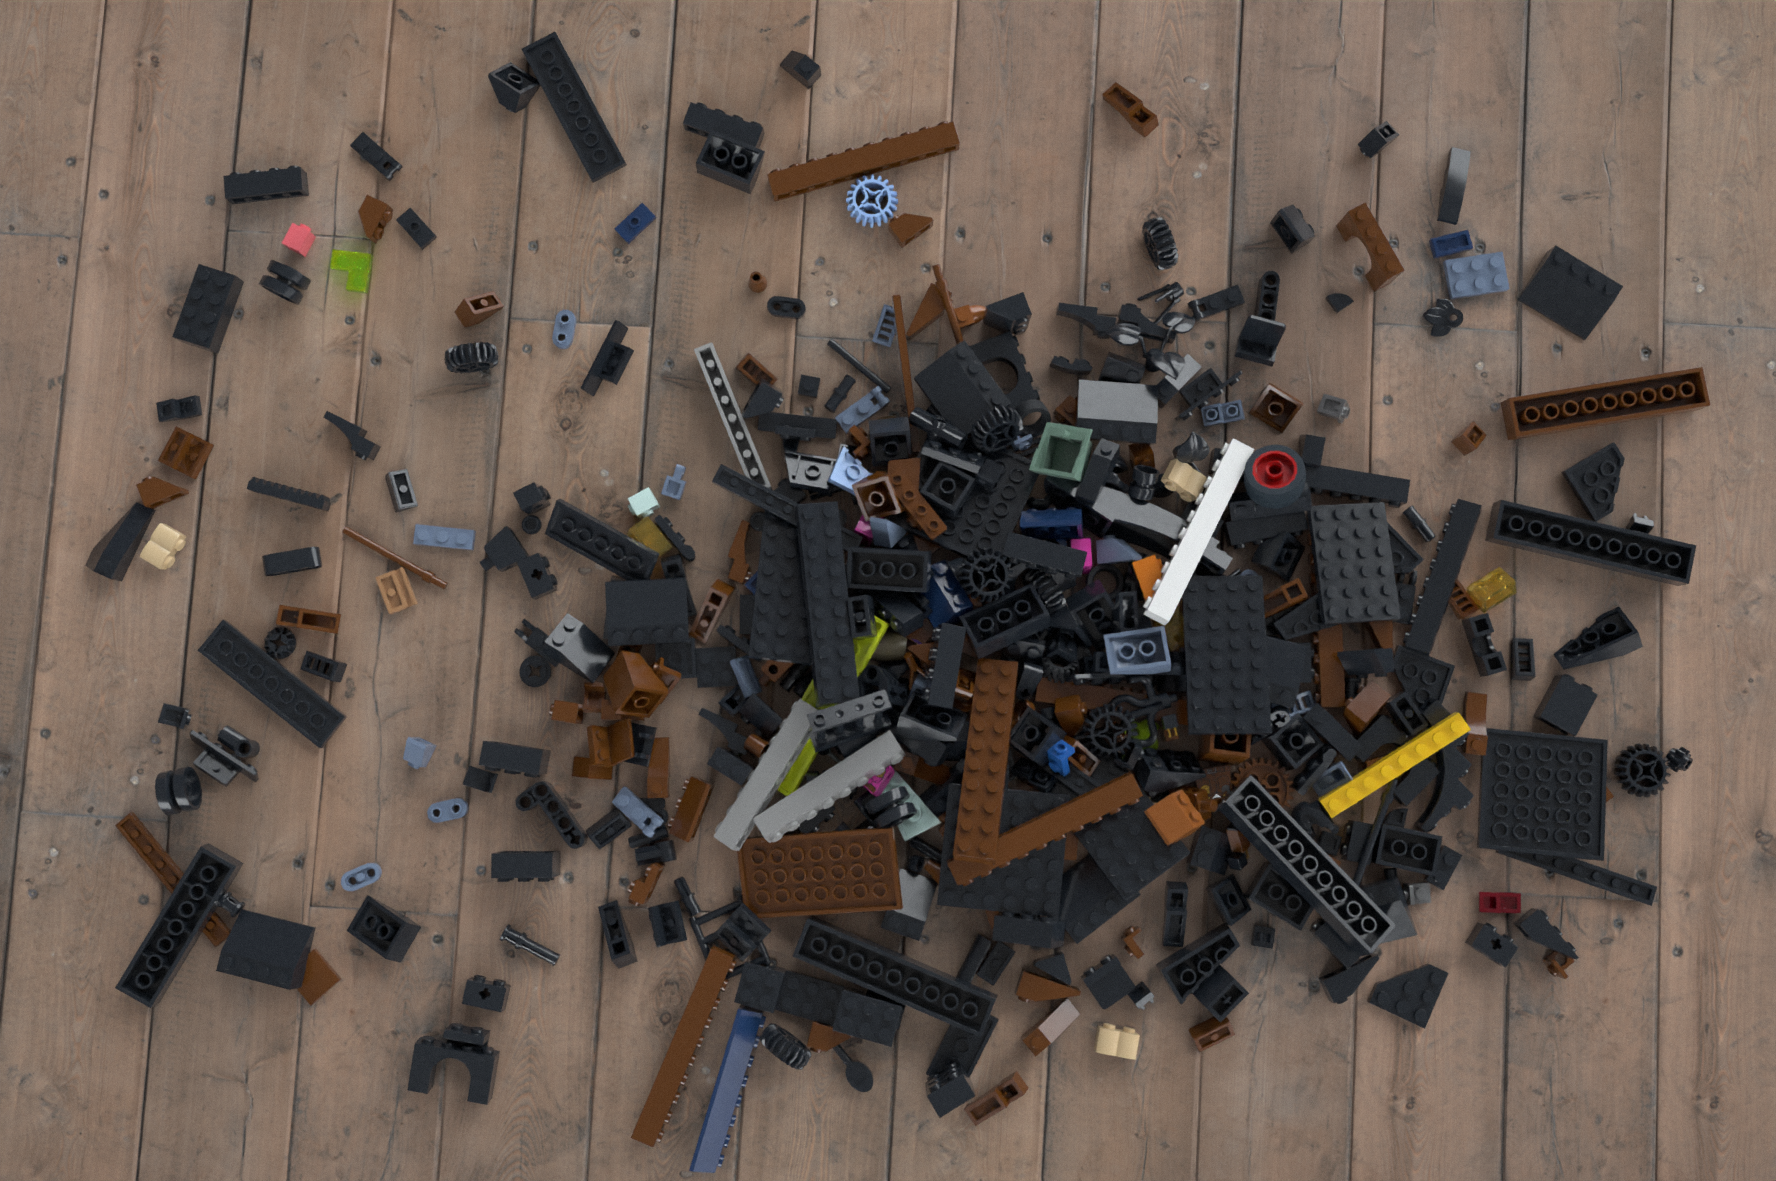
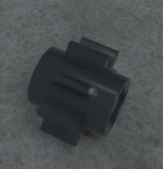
[1666,746,1693,773]

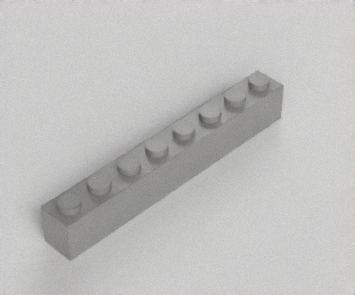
[694,342,772,490]
[713,699,819,851]
[753,730,906,843]

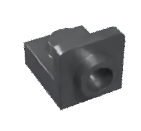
[1317,394,1350,423]
[1402,882,1431,905]

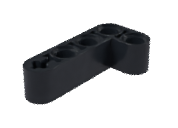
[515,781,588,849]

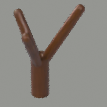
[904,652,925,691]

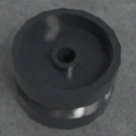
[259,260,311,305]
[155,766,202,816]
[865,786,917,829]

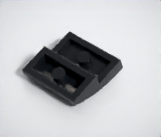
[714,903,772,962]

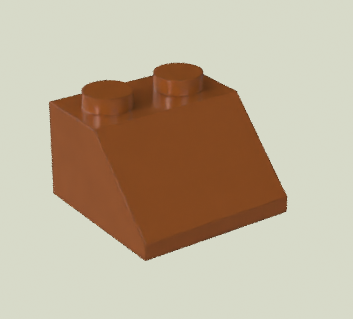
[1144,790,1205,846]

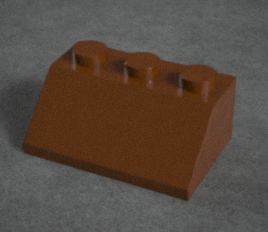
[668,776,715,843]

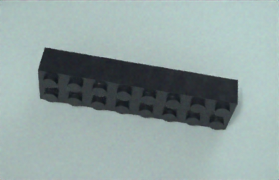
[115,843,244,1008]

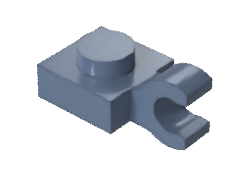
[661,464,687,501]

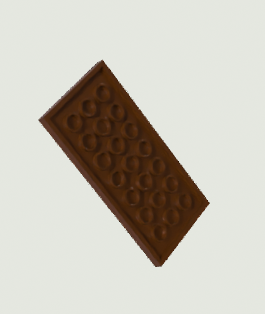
[737,827,903,918]

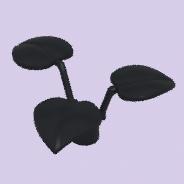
[1105,312,1195,380]
[1153,431,1212,498]

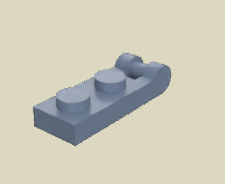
[835,386,890,434]
[612,787,664,838]

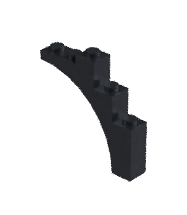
[1414,698,1474,833]

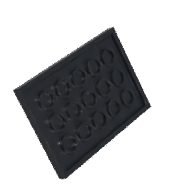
[1307,502,1401,625]

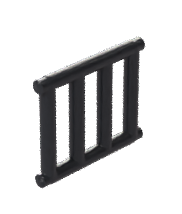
[689,895,771,980]

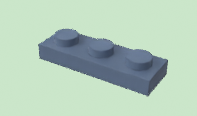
[413,524,476,550]

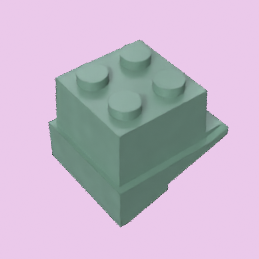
[1029,422,1093,481]

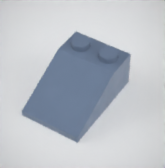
[1104,626,1171,674]

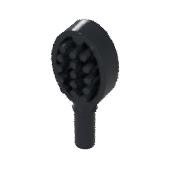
[833,1044,873,1092]

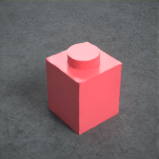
[282,223,316,257]

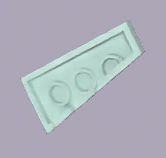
[882,765,941,841]

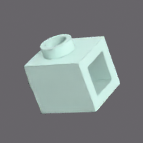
[627,487,660,519]

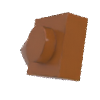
[954,304,986,329]

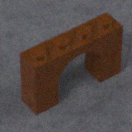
[1336,202,1405,292]

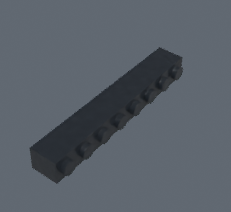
[1403,499,1482,656]

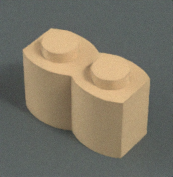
[1161,459,1207,502]
[140,523,186,570]
[1094,1023,1140,1060]

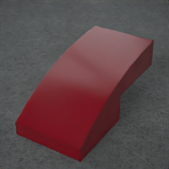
[1479,892,1521,914]

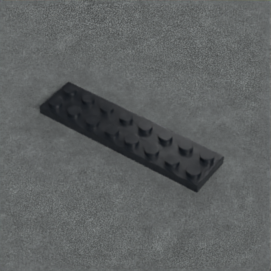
[521,32,627,183]
[197,620,347,748]

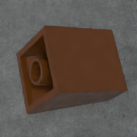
[603,651,669,718]
[1198,734,1251,766]

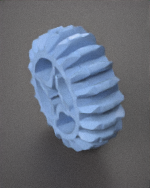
[846,174,898,228]

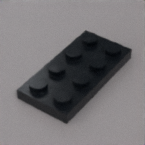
[926,1014,999,1078]

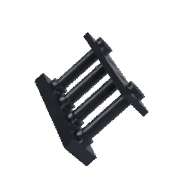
[807,689,892,753]

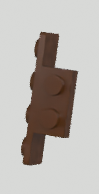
[889,468,947,540]

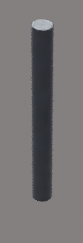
[827,339,892,393]

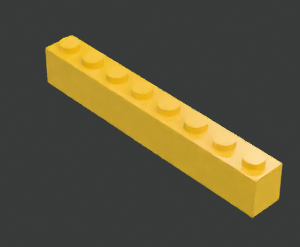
[1318,712,1471,818]

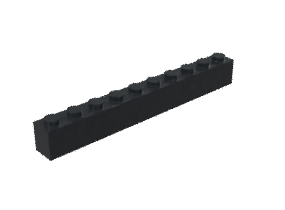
[1208,448,1410,508]

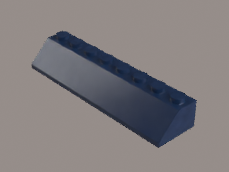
[689,1004,766,1173]

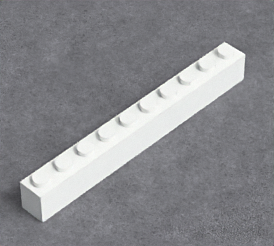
[1143,439,1254,625]

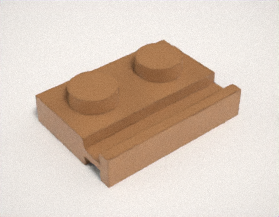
[375,567,418,615]

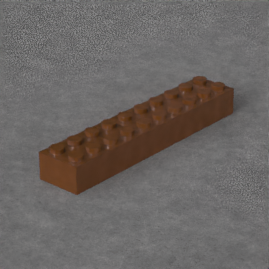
[1501,367,1710,441]
[953,658,1018,865]

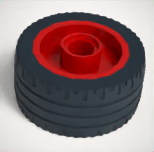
[1244,444,1306,509]

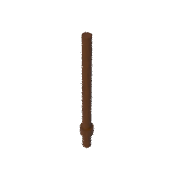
[932,264,964,345]
[342,526,448,590]

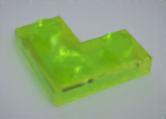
[330,249,373,294]

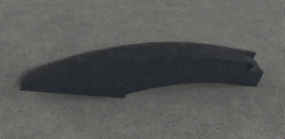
[1044,476,1233,576]

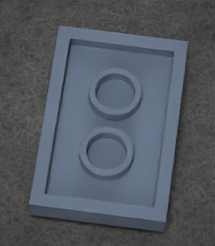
[1443,252,1510,300]

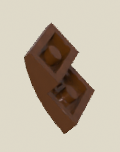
[158,426,214,479]
[296,949,341,1006]

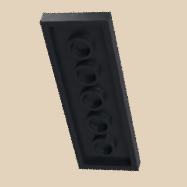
[545,499,659,581]

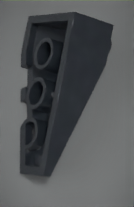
[85,502,156,582]
[1553,607,1643,670]

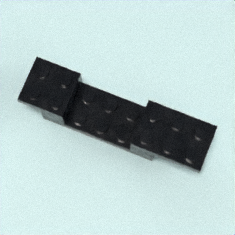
[734,961,902,1047]

